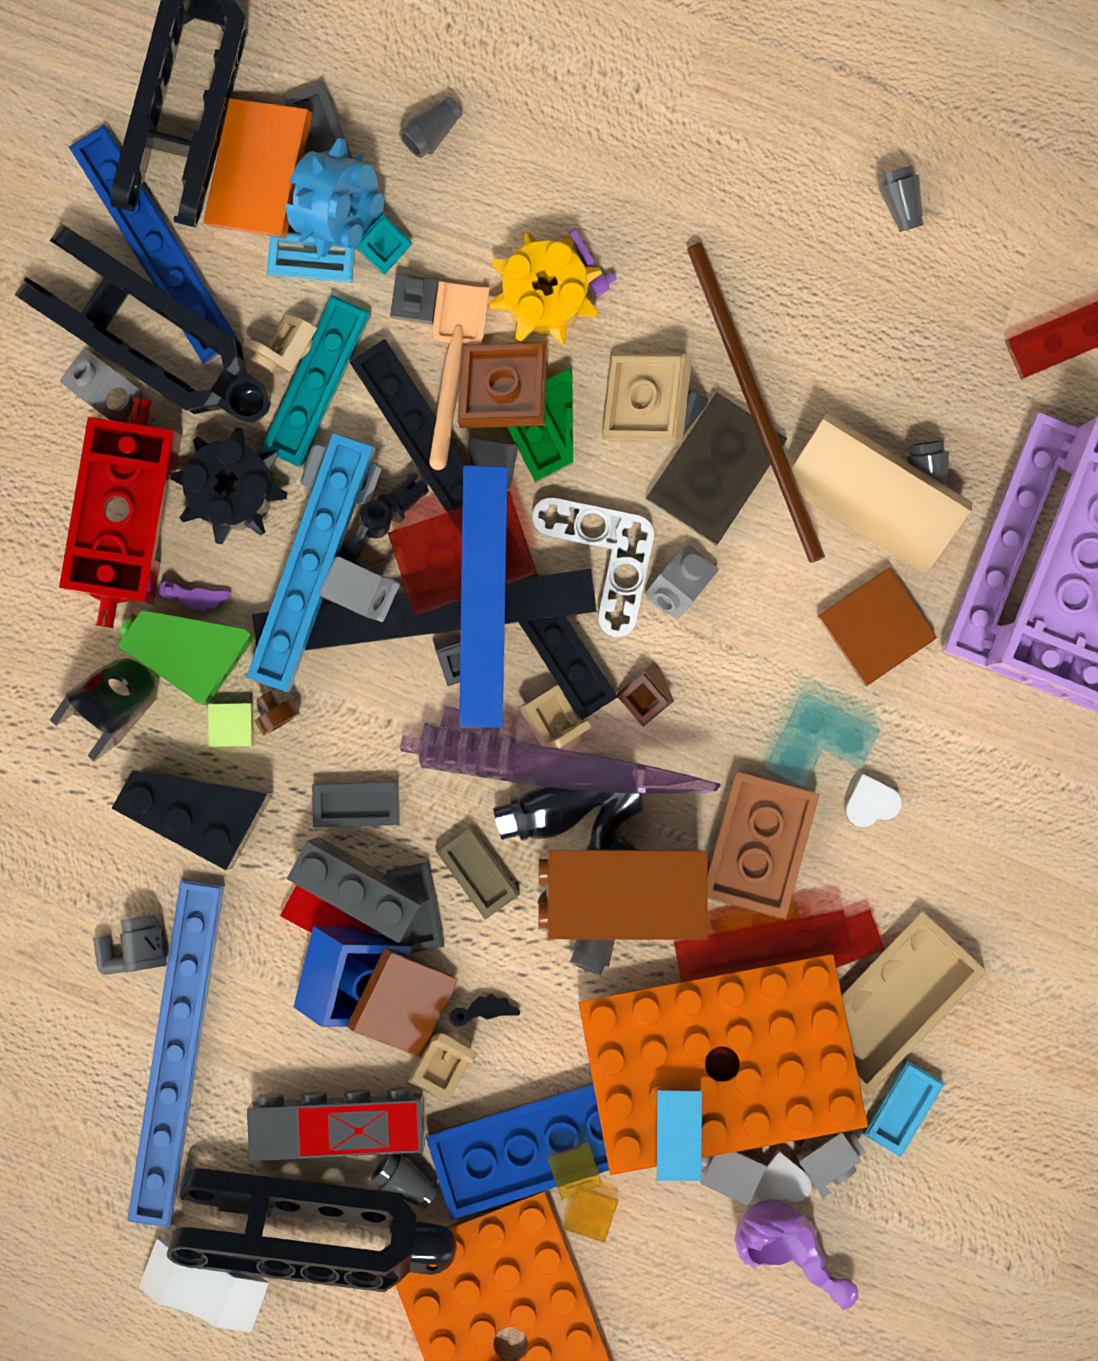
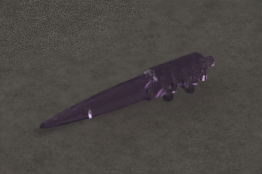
[400,706,721,794]

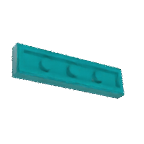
[261,295,371,468]

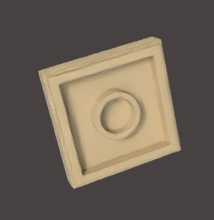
[602,354,692,443]

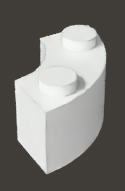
[139,1239,269,1332]

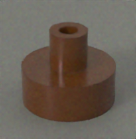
[255,691,300,736]

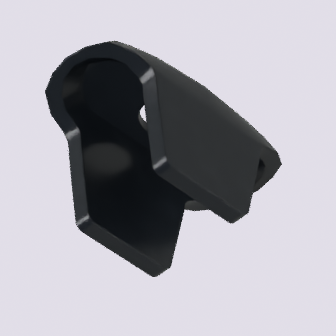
[50,658,159,762]

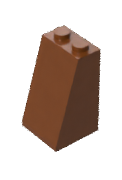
[538,849,708,940]

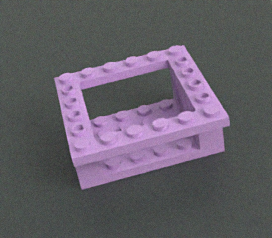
[942,412,1098,713]

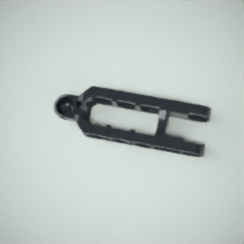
[110,0,248,228]
[15,223,271,422]
[167,1168,457,1293]

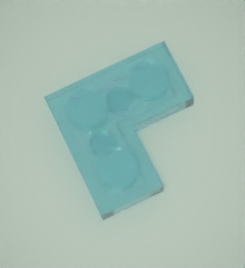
[764,692,880,788]

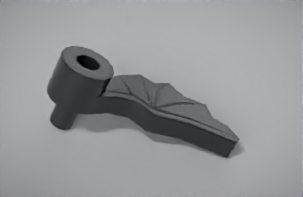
[449,994,520,1027]

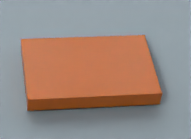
[203,98,313,238]

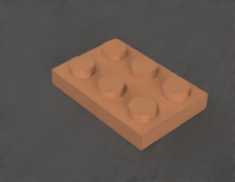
[708,771,820,920]

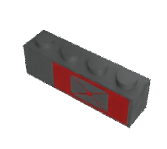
[247,1087,425,1161]

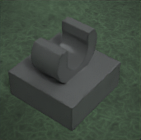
[390,274,439,325]

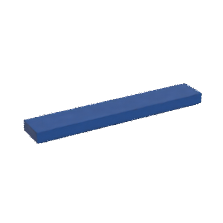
[69,125,240,364]
[459,465,508,728]

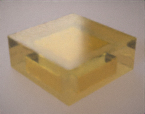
[547,1142,603,1200]
[564,1185,618,1243]

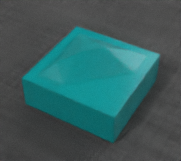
[355,213,413,275]

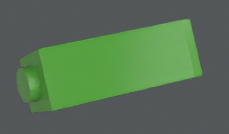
[117,610,255,706]

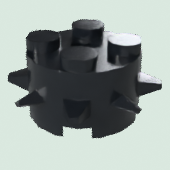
[170,427,288,545]

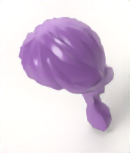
[735,1199,859,1310]

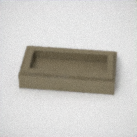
[435,825,520,920]

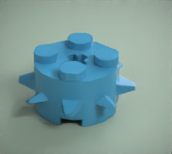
[286,138,385,257]

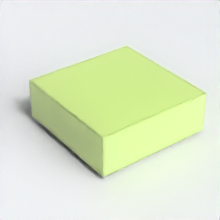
[208,703,253,747]

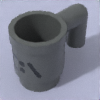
[93,915,167,975]

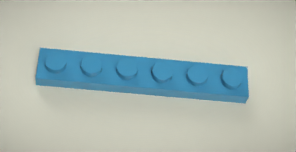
[246,433,376,693]

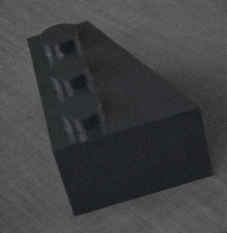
[111,770,273,870]

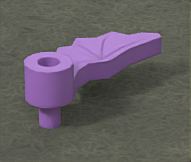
[568,228,617,297]
[159,580,231,613]

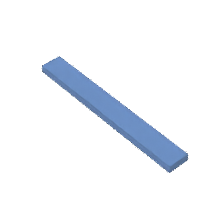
[127,879,225,1228]

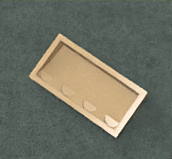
[791,412,973,575]
[842,911,987,1097]

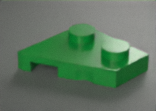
[507,368,573,483]

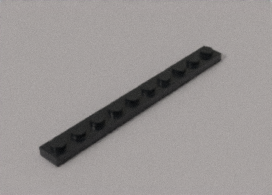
[349,339,618,720]

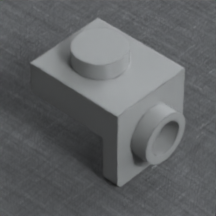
[646,543,719,620]

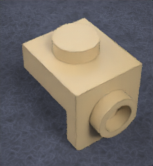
[242,314,317,373]
[519,685,593,753]
[408,1031,477,1103]

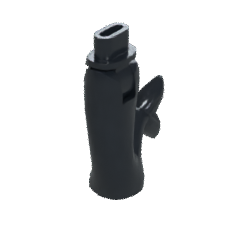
[493,765,644,849]

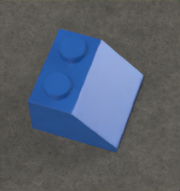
[293,926,412,1027]

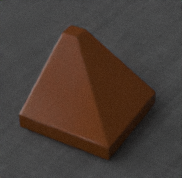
[616,662,674,727]

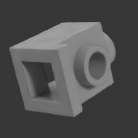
[794,1131,866,1198]

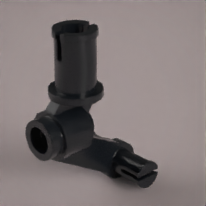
[338,472,429,573]

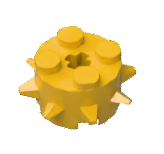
[488,232,602,345]

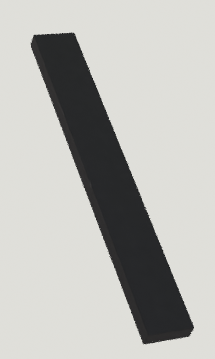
[252,569,597,651]

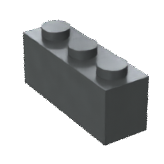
[287,837,430,943]

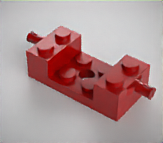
[59,398,182,628]

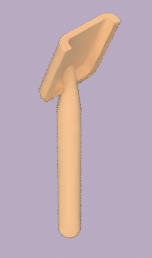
[430,281,489,470]

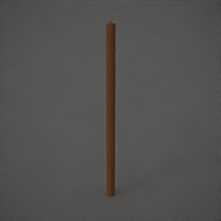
[687,243,825,563]

